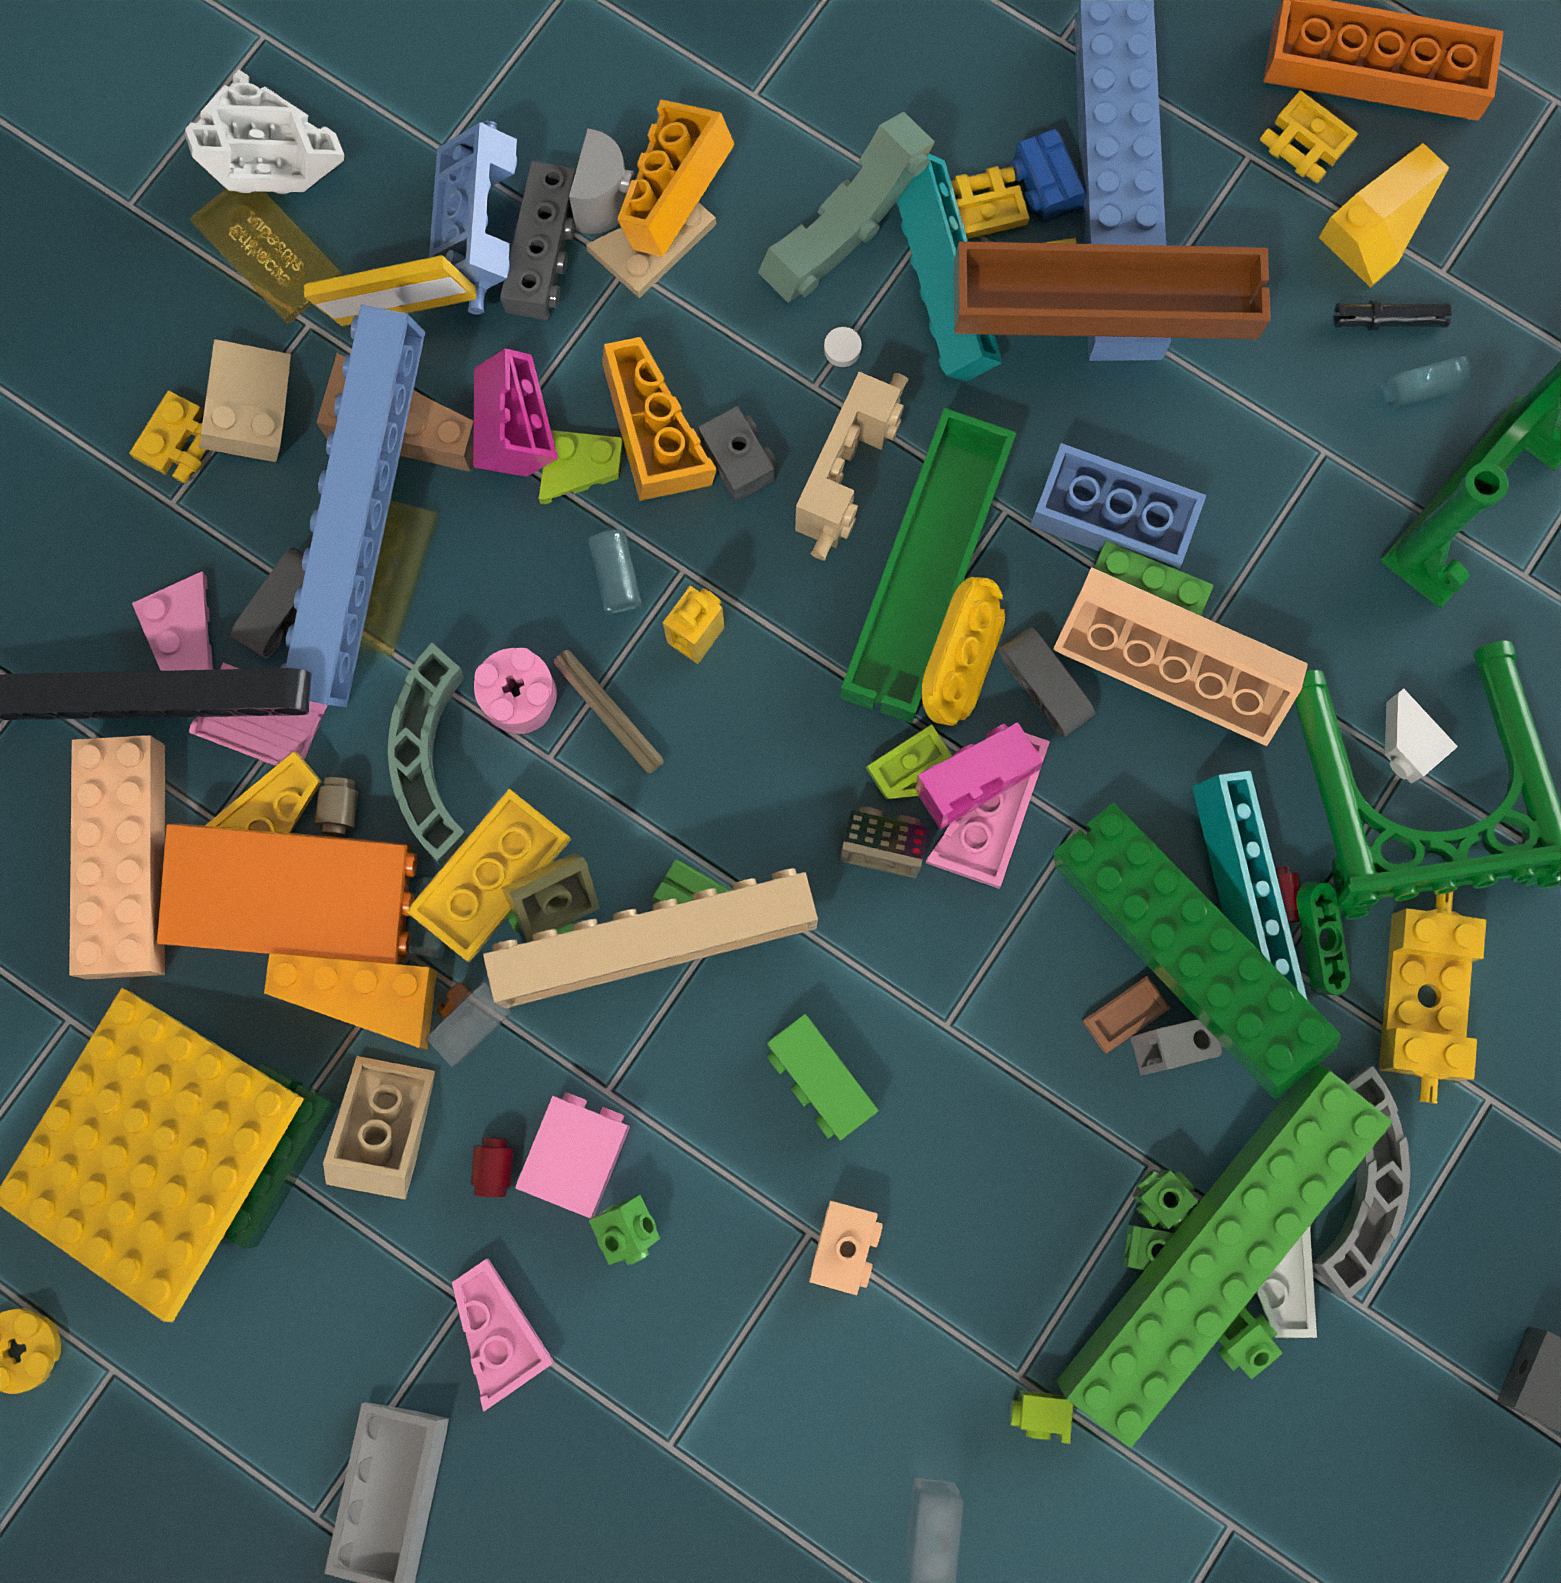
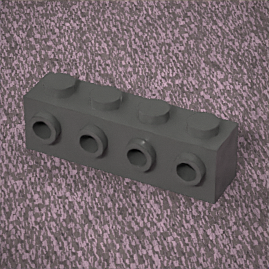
[500,161,576,321]

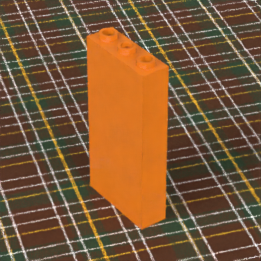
[157,823,418,964]

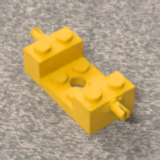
[1379,892,1486,1104]

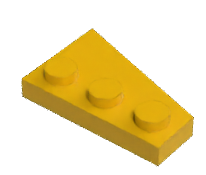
[205,751,322,833]

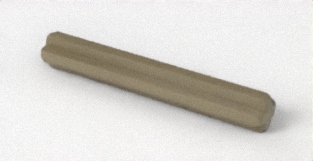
[554,650,664,774]

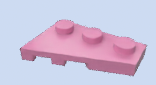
[452,1258,554,1412]

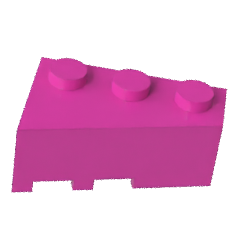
[473,348,558,477]
[916,722,1043,830]

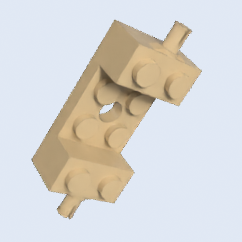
[795,372,908,561]

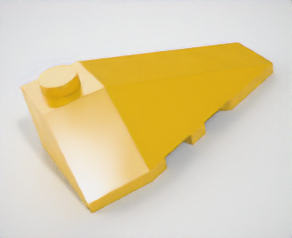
[1319,143,1449,288]

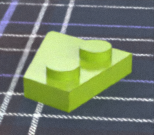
[539,430,624,504]
[865,724,952,799]

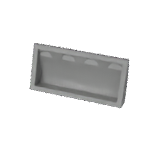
[324,1402,449,1583]

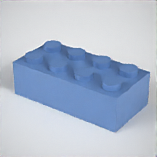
[1030,443,1206,570]

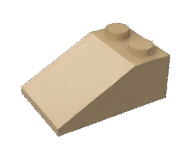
[199,339,291,462]
[323,1056,435,1200]

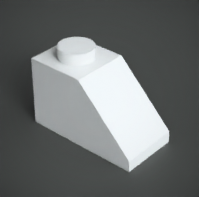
[1385,689,1458,784]

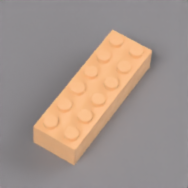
[1053,567,1308,746]
[69,735,165,979]

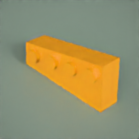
[617,99,735,257]
[602,337,716,501]
[264,953,437,1050]

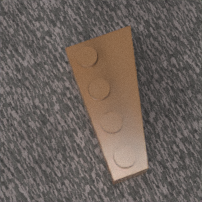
[316,353,474,472]

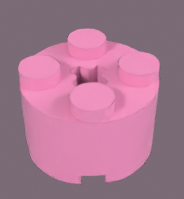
[474,648,557,734]

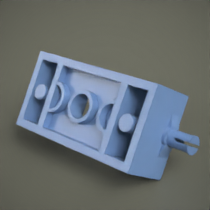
[429,121,517,315]

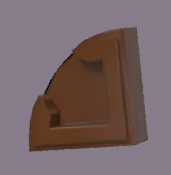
[436,982,475,1022]

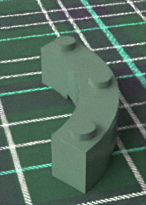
[758,111,935,303]
[388,643,468,868]

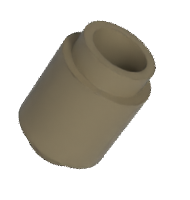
[314,777,359,836]

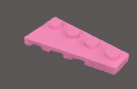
[926,733,1050,889]

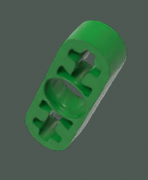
[1296,882,1350,996]

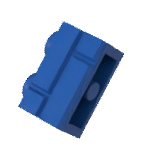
[1011,129,1087,223]

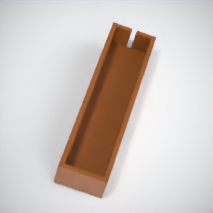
[953,242,1271,339]

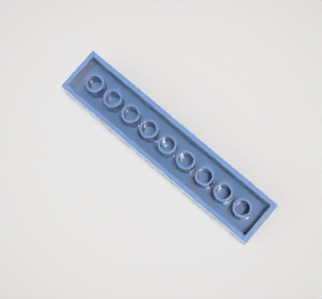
[1074,0,1171,361]
[281,304,425,708]

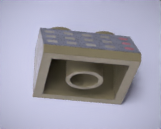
[840,807,929,879]

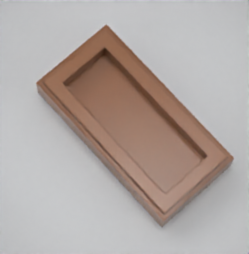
[1082,976,1171,1054]

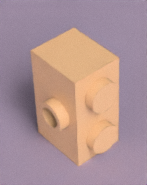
[809,1200,883,1295]

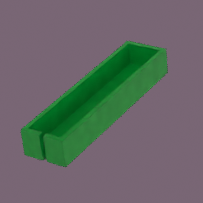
[840,408,1016,724]
[1053,802,1341,1100]

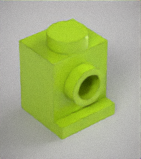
[1009,1390,1073,1444]

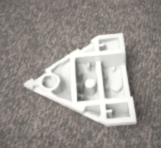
[185,70,344,194]

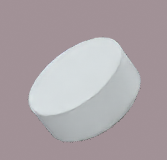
[824,327,862,367]

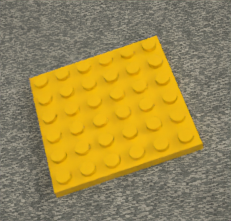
[0,988,304,1323]

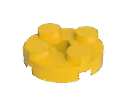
[0,1308,61,1394]

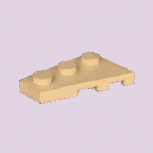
[586,202,716,298]

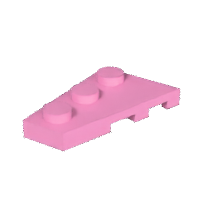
[132,571,213,671]

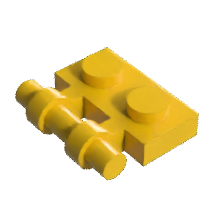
[1260,90,1358,184]
[951,166,1029,239]
[129,391,206,484]

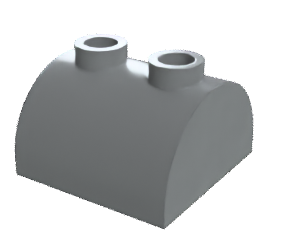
[569,129,634,234]

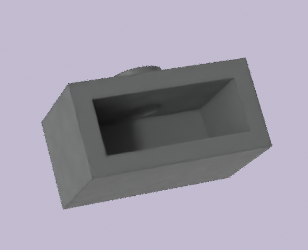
[698,406,777,503]

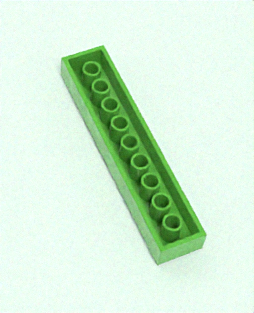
[1056,1064,1393,1449]

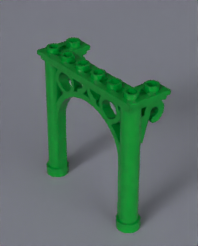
[1380,361,1561,609]
[1294,641,1561,919]

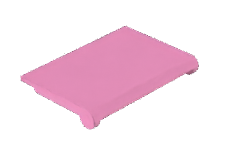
[189,663,328,766]

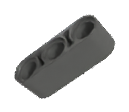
[231,547,305,659]
[998,627,1096,738]

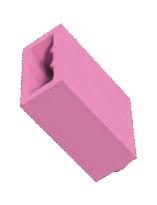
[515,1092,630,1218]

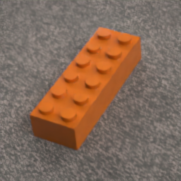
[1263,0,1504,121]

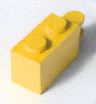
[663,585,725,664]

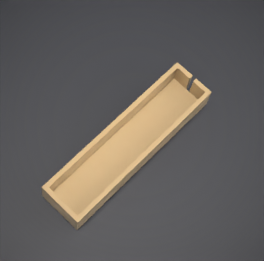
[483,868,818,1009]

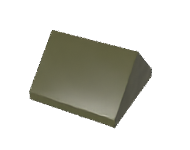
[501,853,600,942]

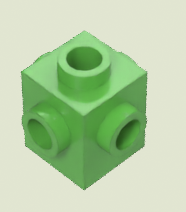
[1132,1169,1199,1229]
[589,1194,661,1265]
[1217,1307,1283,1380]

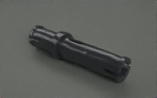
[1333,301,1452,330]

